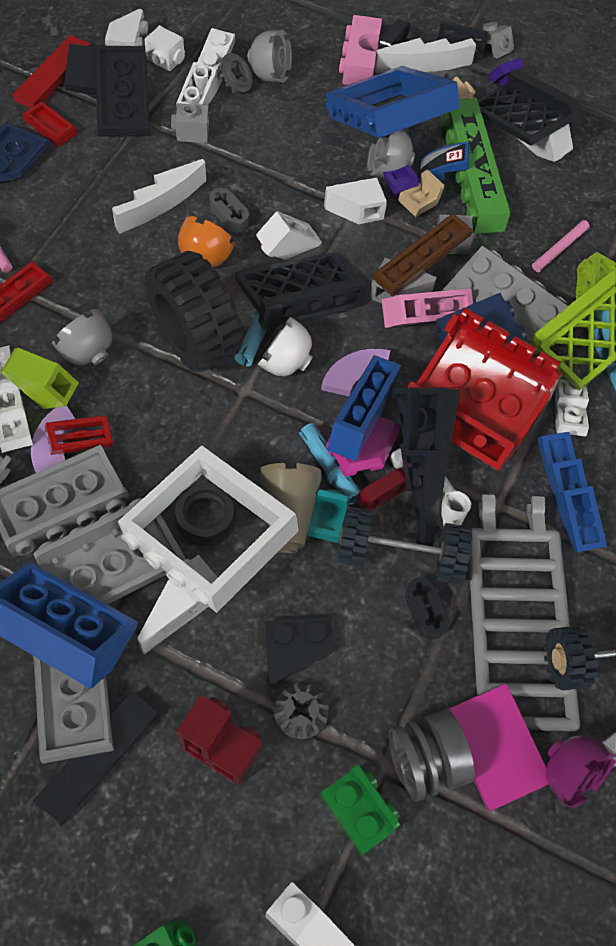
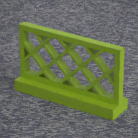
[529,268,616,391]

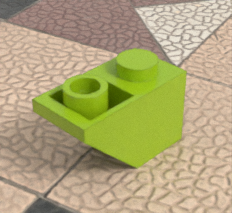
[1,348,79,409]

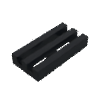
[438,21,489,58]

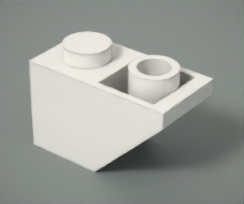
[105,9,148,46]
[324,177,387,224]

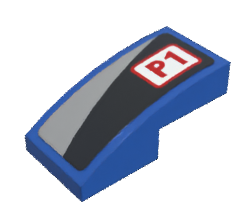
[418,142,470,181]

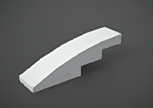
[374,38,476,73]
[112,159,206,234]
[0,346,33,453]

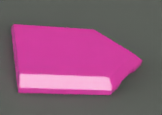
[325,417,400,477]

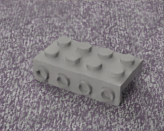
[443,246,569,343]
[0,445,131,559]
[33,498,186,605]

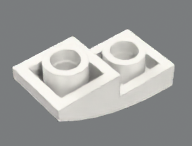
[555,379,589,436]

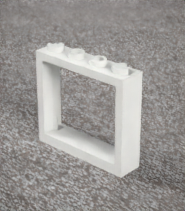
[118,446,299,613]

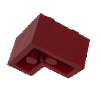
[176,695,262,786]

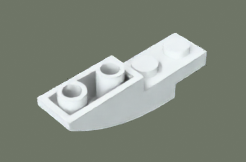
[176,28,235,105]

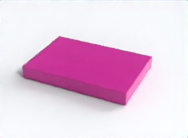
[447,683,549,811]

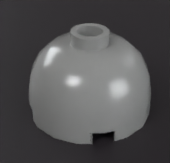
[247,30,292,83]
[367,130,415,179]
[52,309,113,365]

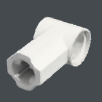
[437,476,471,529]

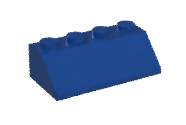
[0,562,138,689]

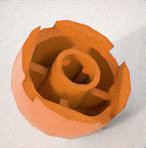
[178,216,235,268]

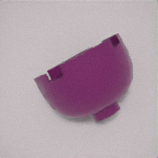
[546,735,616,809]

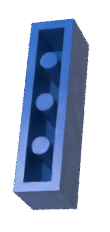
[327,355,401,461]

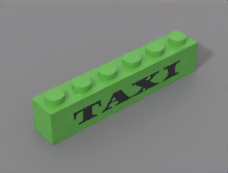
[441,98,510,234]

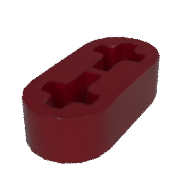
[356,467,407,510]

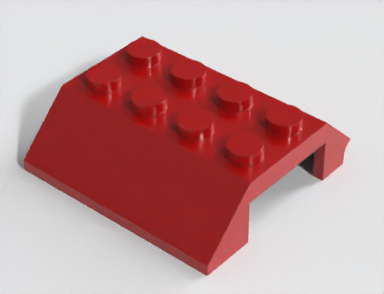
[395,308,563,471]

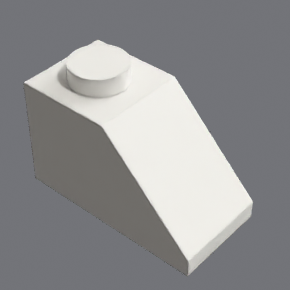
[256,211,322,260]

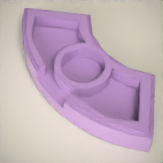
[321,349,390,396]
[31,405,80,473]

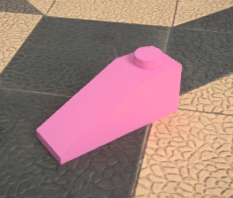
[382,288,473,328]

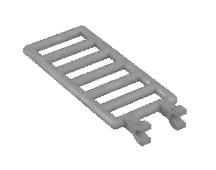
[469,495,580,731]

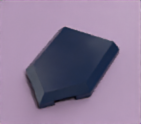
[0,122,51,182]

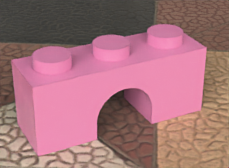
[339,15,382,85]

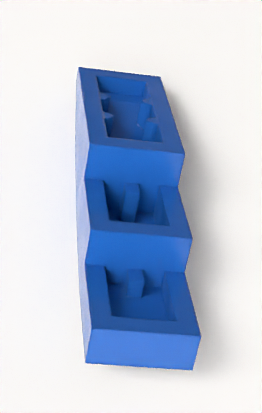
[537,432,607,553]

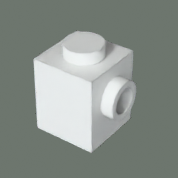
[144,26,185,71]

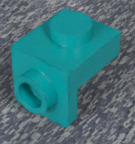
[308,489,349,543]

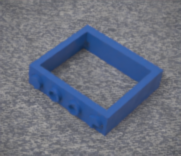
[325,66,460,138]

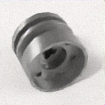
[389,709,475,802]

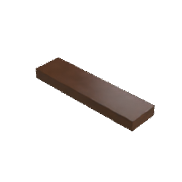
[373,213,473,297]

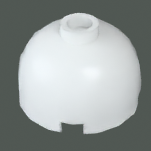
[258,317,313,377]

